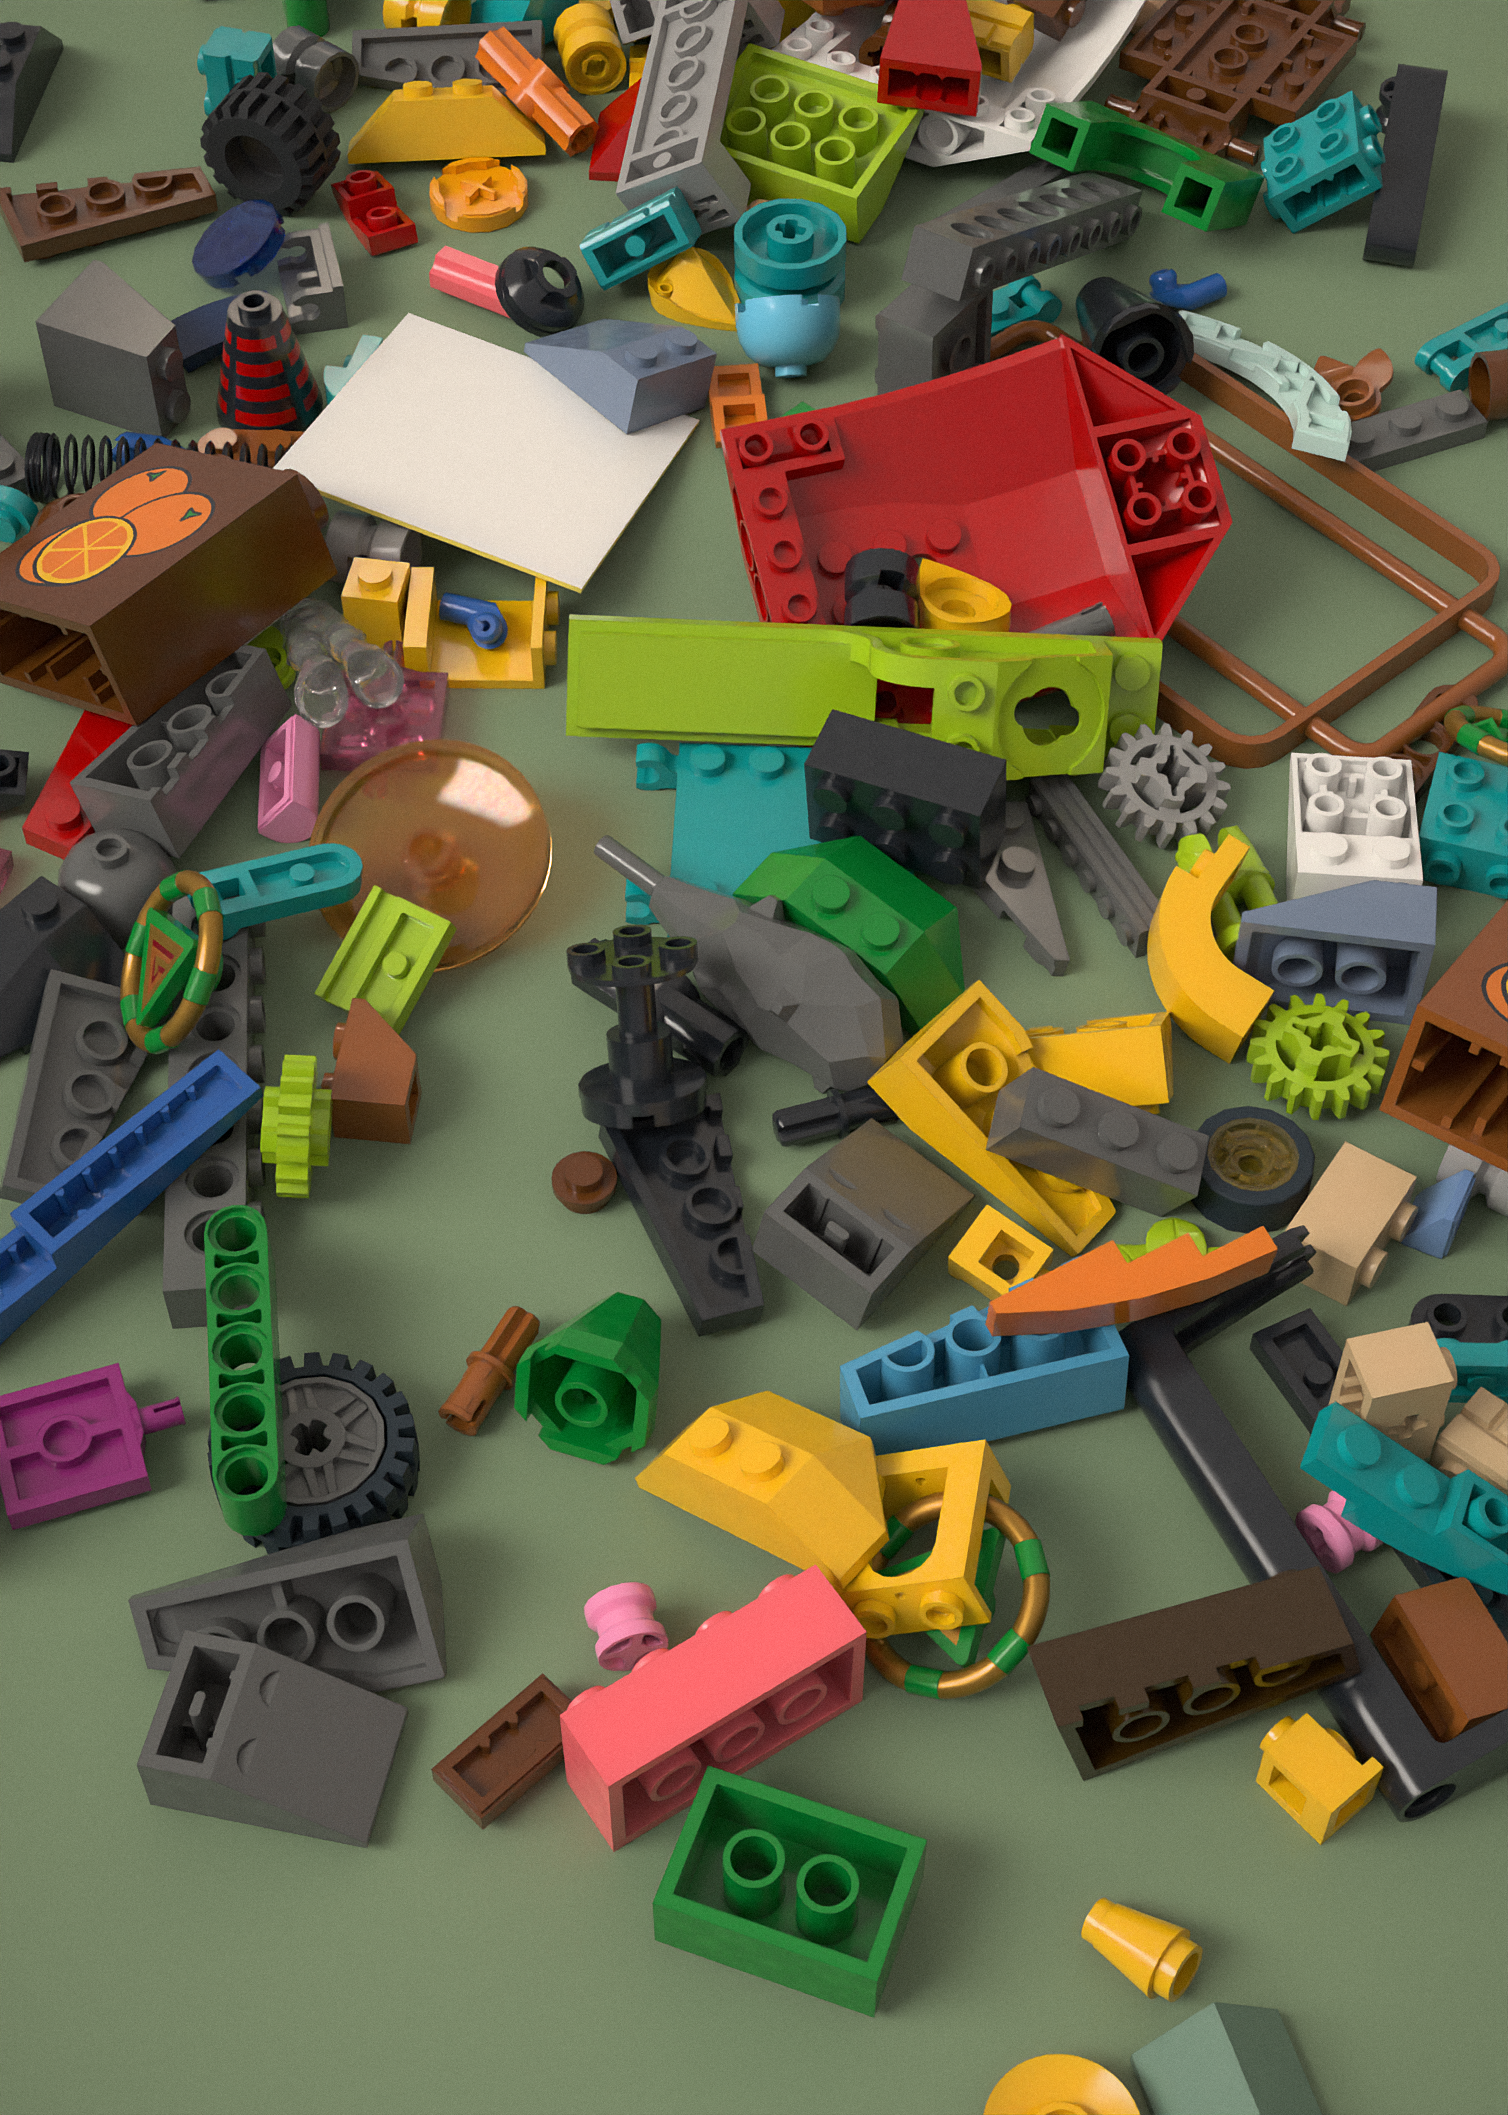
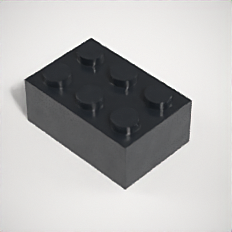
[804,709,1007,890]

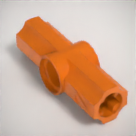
[475,26,600,157]

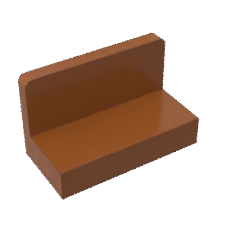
[1370,1577,1508,1743]

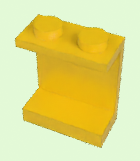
[403,567,560,689]

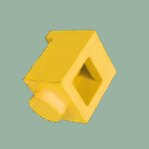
[948,1204,1054,1300]
[1256,1713,1384,1845]

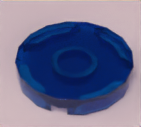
[192,199,285,289]

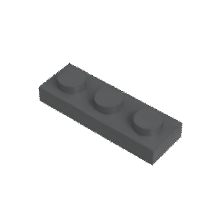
[1347,390,1488,472]

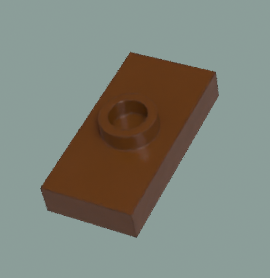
[431,1673,572,1830]

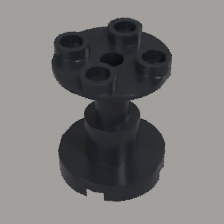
[566,925,708,1129]

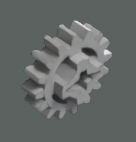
[1098,723,1231,849]

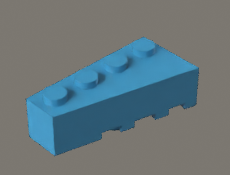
[840,1255,1129,1456]

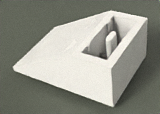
[1286,753,1423,901]

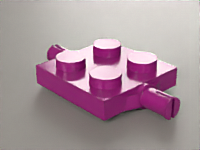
[0,1363,186,1530]

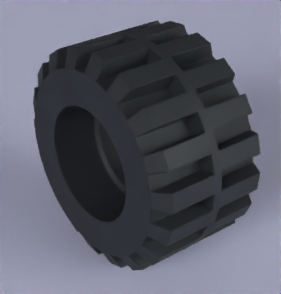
[200,72,341,216]

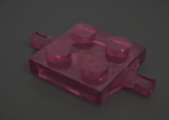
[319,640,450,800]

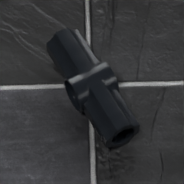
[571,938,749,1077]

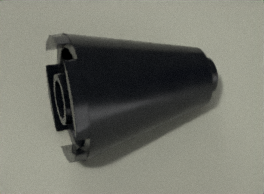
[1075,277,1194,395]

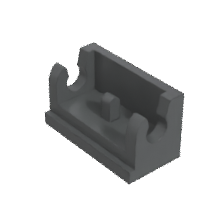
[277,222,348,335]

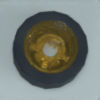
[1191,1106,1315,1233]

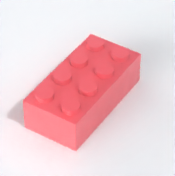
[560,1564,867,1852]

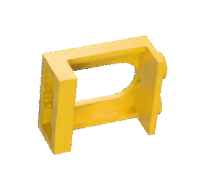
[830,1439,1011,1639]

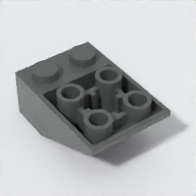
[752,1118,975,1331]
[137,1630,409,1848]

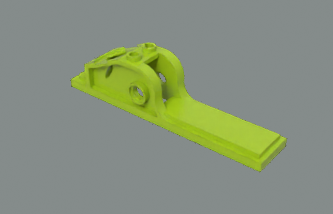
[566,614,1163,780]

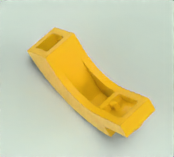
[1147,834,1274,1064]

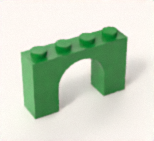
[1029,101,1265,232]

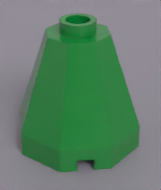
[514,1292,662,1465]

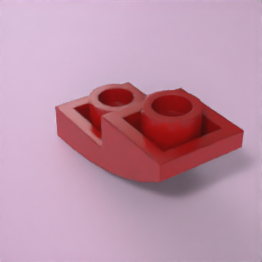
[331,170,418,256]

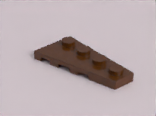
[0,166,218,263]

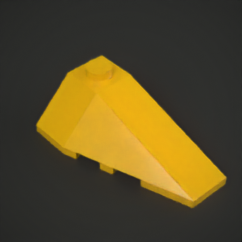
[867,980,1116,1257]

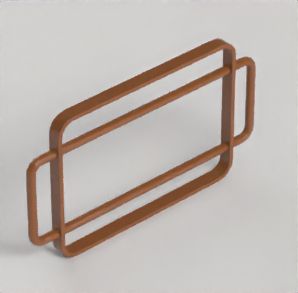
[990,320,1508,769]

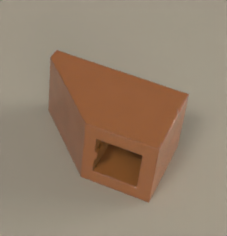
[321,998,422,1144]

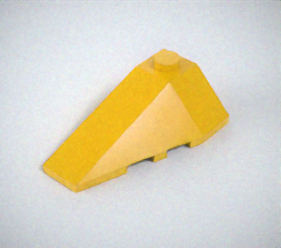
[1025,1011,1174,1114]

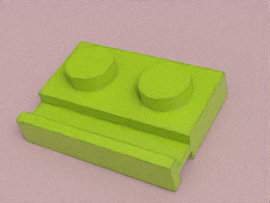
[314,885,457,1035]

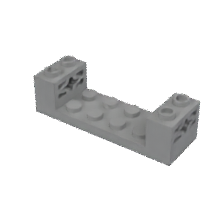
[615,0,785,235]

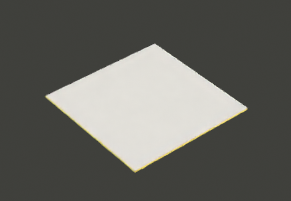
[274,313,699,593]

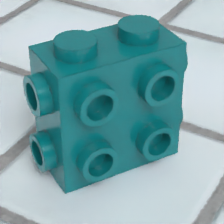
[1261,90,1386,234]
[1419,752,1508,899]

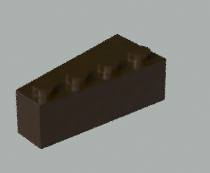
[1027,1565,1361,1781]

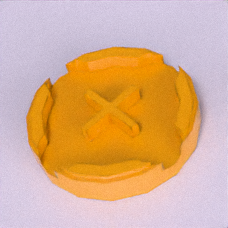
[429,157,528,233]

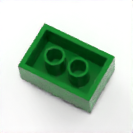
[652,1765,927,2018]

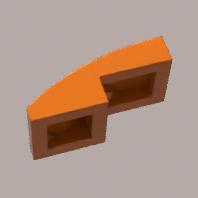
[708,363,768,448]

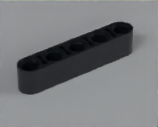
[1362,63,1448,267]

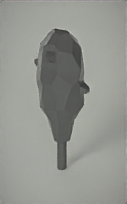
[594,835,904,1094]

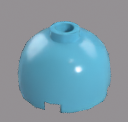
[734,294,841,378]

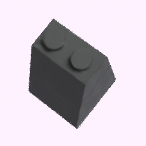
[35,260,191,438]

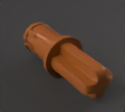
[438,1306,540,1436]

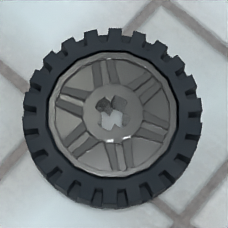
[207,1352,420,1554]

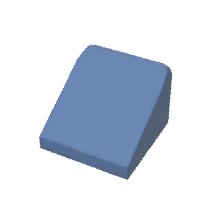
[1400,1169,1476,1259]

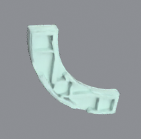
[1179,310,1352,462]

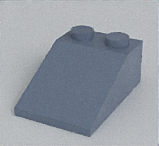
[524,319,717,434]
[1233,880,1437,1025]

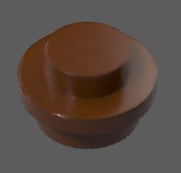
[551,1151,617,1214]

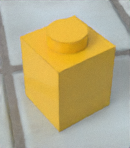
[341,557,411,652]

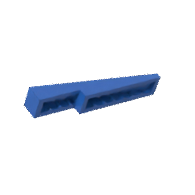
[0,1049,263,1345]

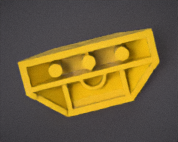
[347,79,546,164]
[635,1390,889,1589]

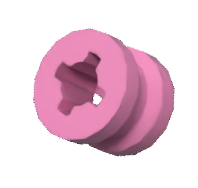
[1295,1490,1384,1574]
[584,1582,668,1671]

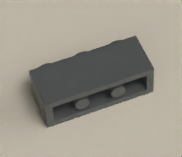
[986,1067,1209,1217]

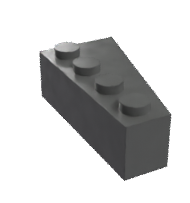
[70,645,292,858]

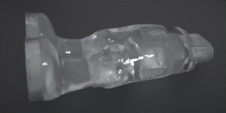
[278,598,404,728]

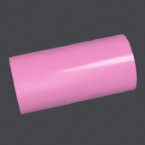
[257,714,320,843]

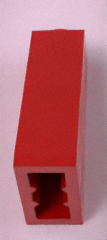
[877,0,982,117]

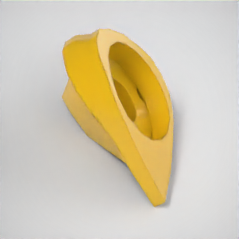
[647,247,741,332]
[918,558,1012,632]

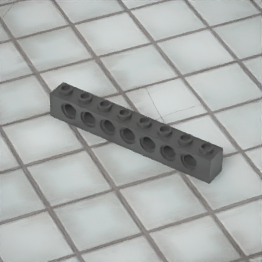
[901,171,1143,302]
[163,895,266,1329]

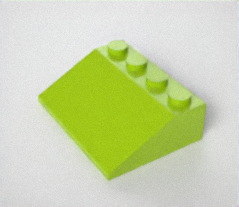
[720,43,925,244]

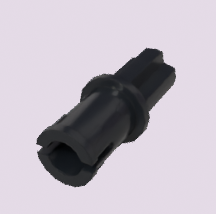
[772,1086,901,1147]

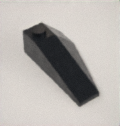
[0,876,125,1058]

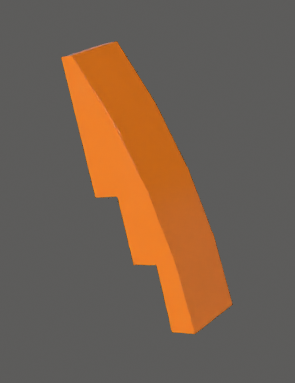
[985,1226,1278,1336]

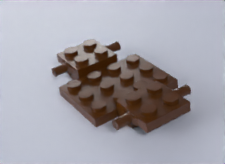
[1104,0,1366,167]

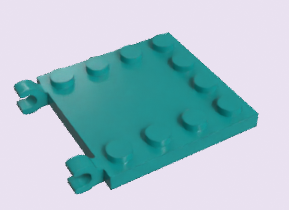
[625,742,914,937]

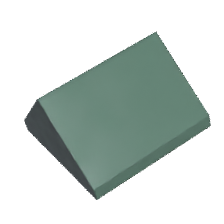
[1130,2002,1322,2115]

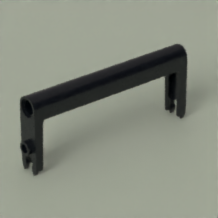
[1118,1225,1508,1822]

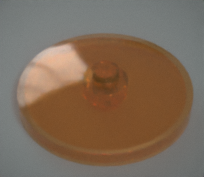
[309,739,552,972]

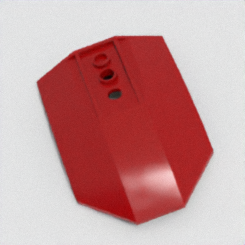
[720,333,1233,747]

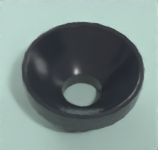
[495,246,585,337]

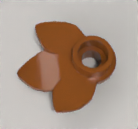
[1314,348,1394,422]

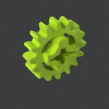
[1246,993,1390,1120]
[260,1054,333,1198]

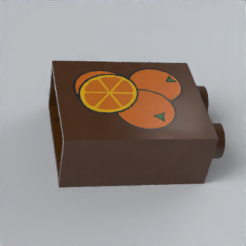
[0,443,338,726]

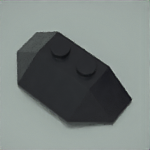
[0,22,64,163]

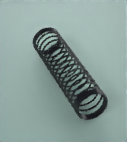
[24,432,293,504]

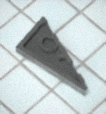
[972,801,1070,976]

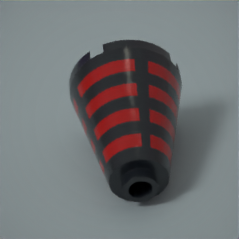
[216,290,323,432]

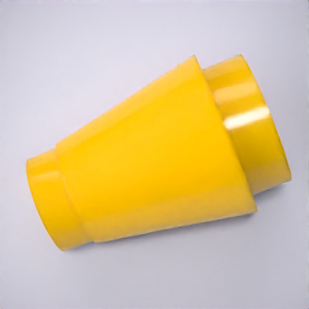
[1081,1897,1203,2002]

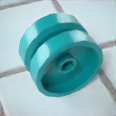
[734,199,847,306]

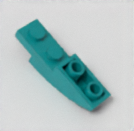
[1300,1401,1508,1595]

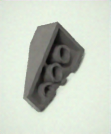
[128,1513,447,1692]

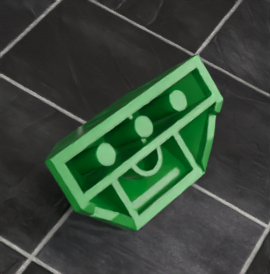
[732,836,965,1036]

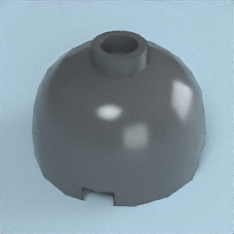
[57,828,177,949]

